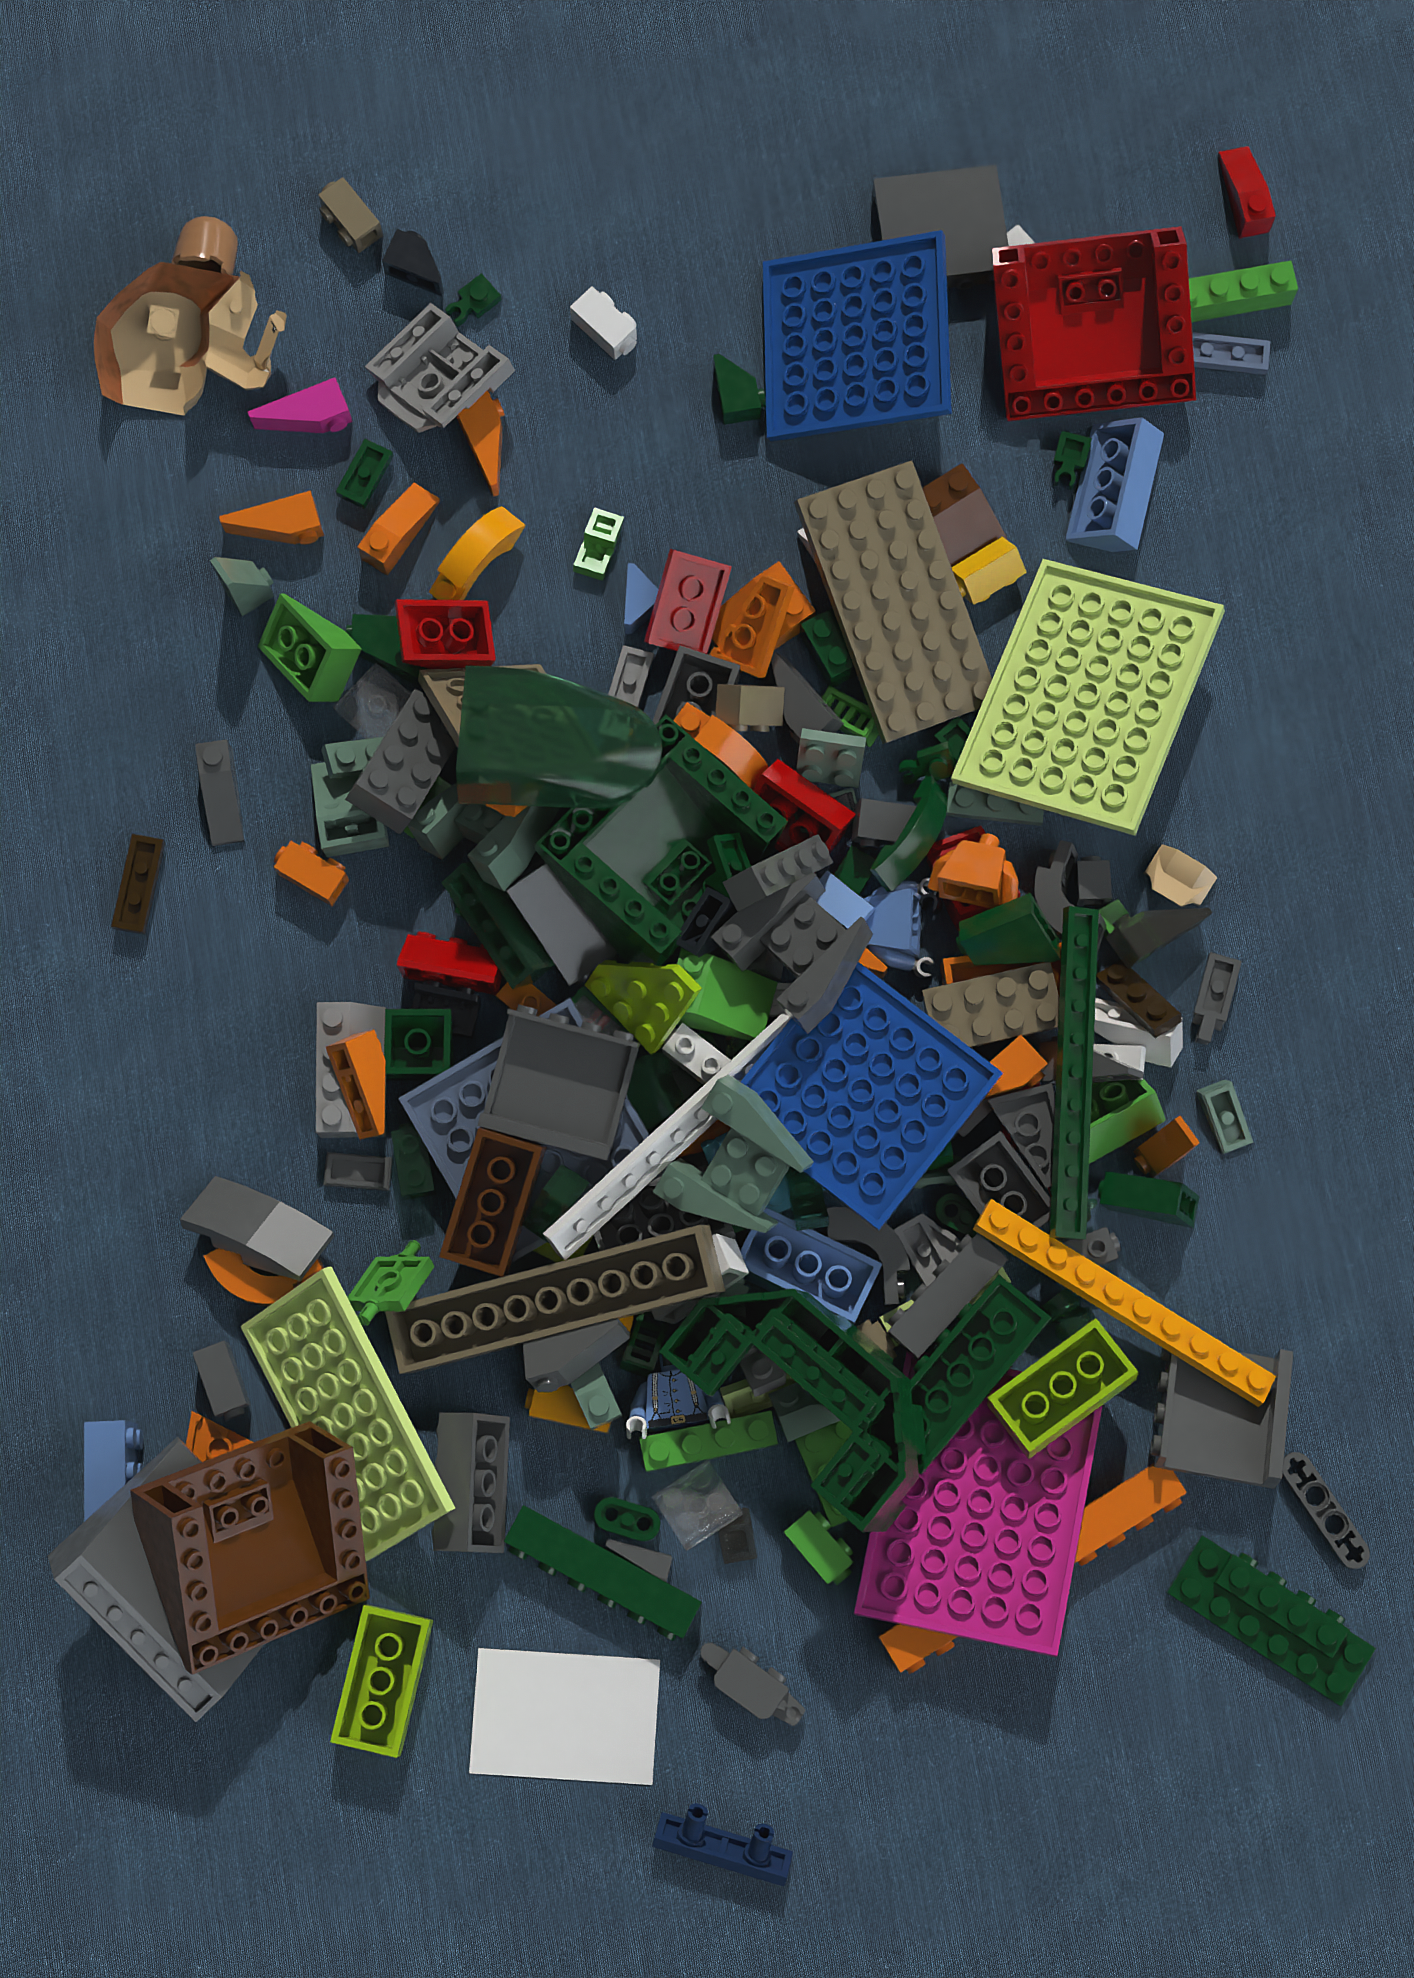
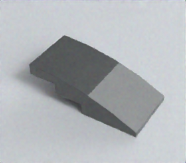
[180,1176,334,1281]

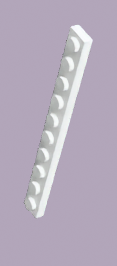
[543,1012,791,1260]

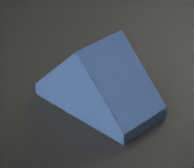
[624,563,658,634]

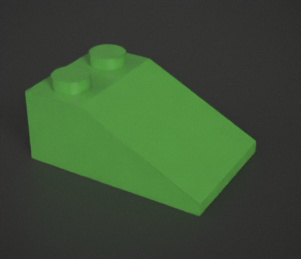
[258,594,362,702]
[677,948,778,1041]

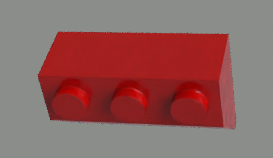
[753,759,856,873]
[397,931,506,995]

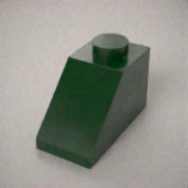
[713,354,766,425]

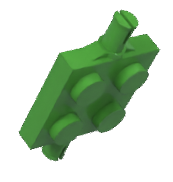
[347,1240,434,1326]

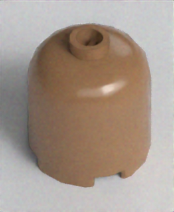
[171,216,238,275]

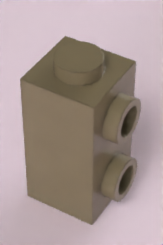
[318,177,383,254]

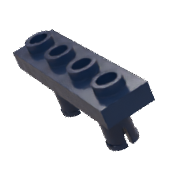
[652,1803,793,1887]

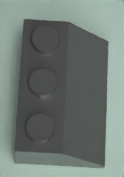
[947,1131,1051,1251]

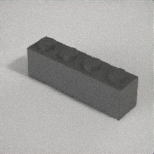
[722,834,833,912]
[887,1233,1008,1360]

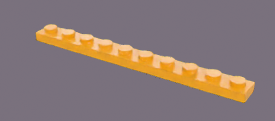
[973,1199,1276,1407]

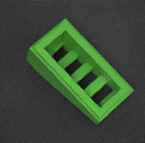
[822,686,879,747]

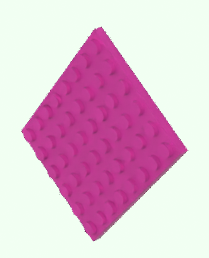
[854,1352,1102,1657]

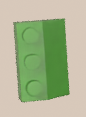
[1089,1079,1166,1164]

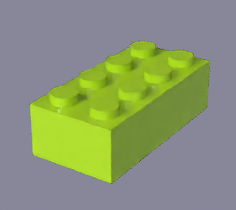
[987,1318,1138,1460]
[330,1605,433,1758]

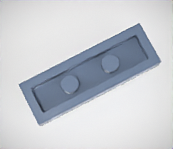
[1192,332,1271,375]

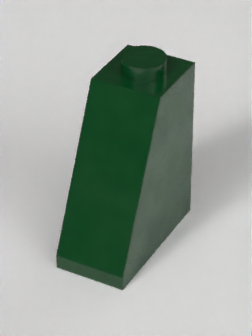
[346,614,429,687]
[956,893,1060,965]
[1098,1171,1200,1228]

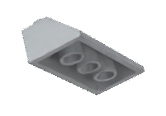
[316,1002,387,1138]

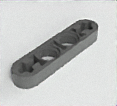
[1282,1452,1370,1569]

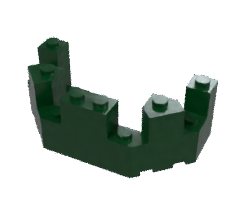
[659,1289,926,1532]

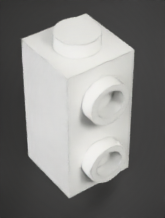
[570,286,637,360]
[662,1023,731,1085]

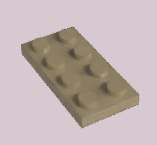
[921,962,1059,1048]

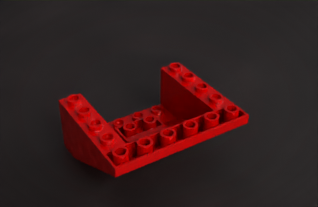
[992,226,1196,421]

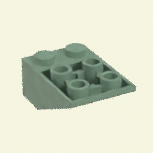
[311,762,390,858]

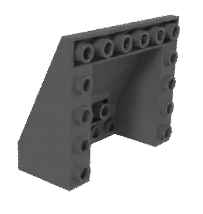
[47,1437,264,1722]

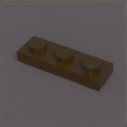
[111,834,166,935]
[1096,959,1182,1038]

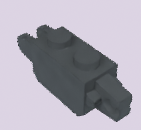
[700,1641,806,1726]

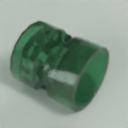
[1040,1288,1099,1343]

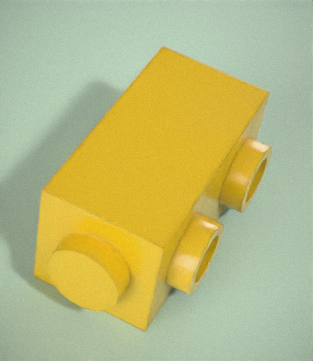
[951,537,1027,605]

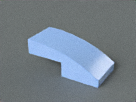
[816,871,875,928]

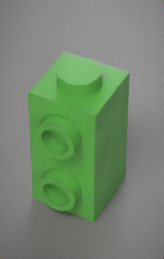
[783,1510,854,1585]

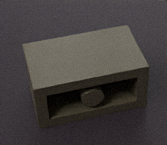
[716,684,785,732]

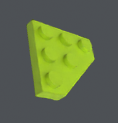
[585,960,702,1054]

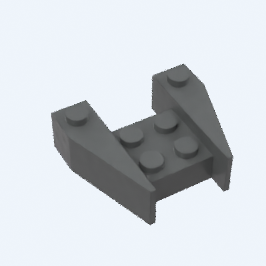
[711,873,873,1034]

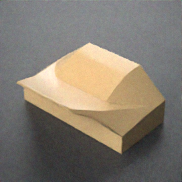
[1144,844,1217,907]

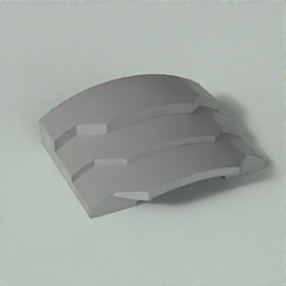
[365,303,515,433]

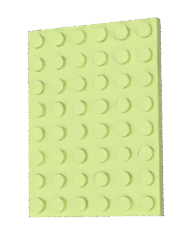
[951,559,1225,836]

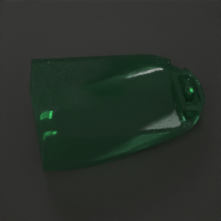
[456,666,662,808]

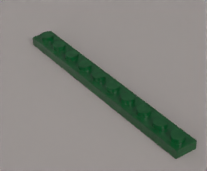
[1050,906,1099,1240]

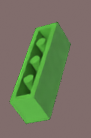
[1189,260,1298,322]
[639,1411,778,1472]

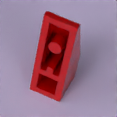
[1218,146,1276,239]

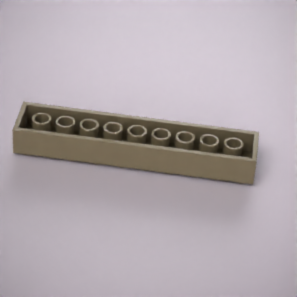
[385,1225,726,1374]

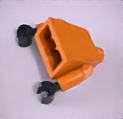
[919,833,1019,915]

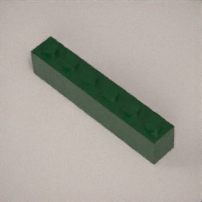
[504,1505,702,1641]

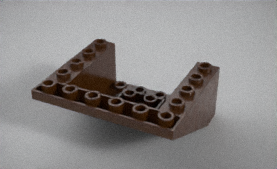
[130,1421,370,1675]

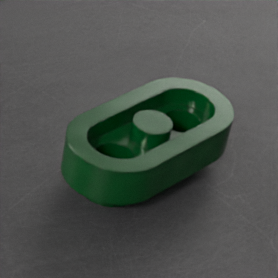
[935,1193,989,1241]
[594,1497,660,1541]

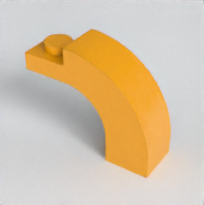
[429,506,526,600]

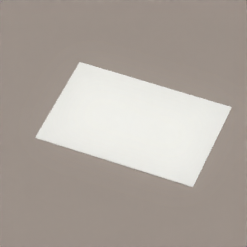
[469,1648,660,1785]

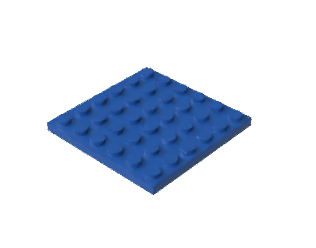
[763,230,952,442]
[740,962,1003,1231]

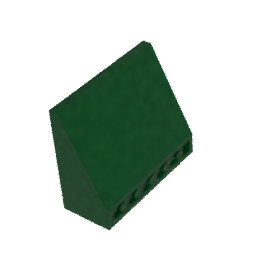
[534,715,788,966]

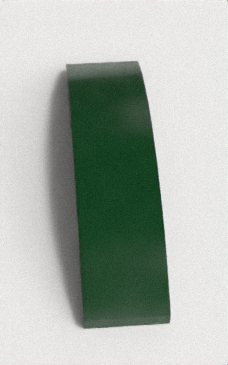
[870,774,948,892]

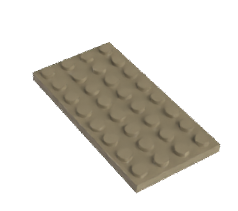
[794,460,992,744]

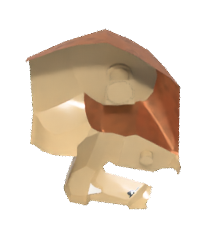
[94,262,287,416]

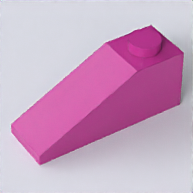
[248,377,353,433]

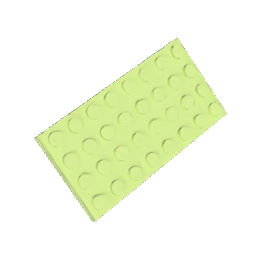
[240,1266,455,1562]

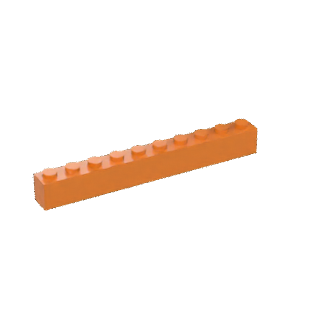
[877,1462,1187,1674]

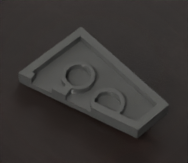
[987,1083,1055,1188]

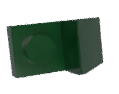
[704,833,751,899]

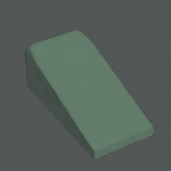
[1196,1080,1253,1154]

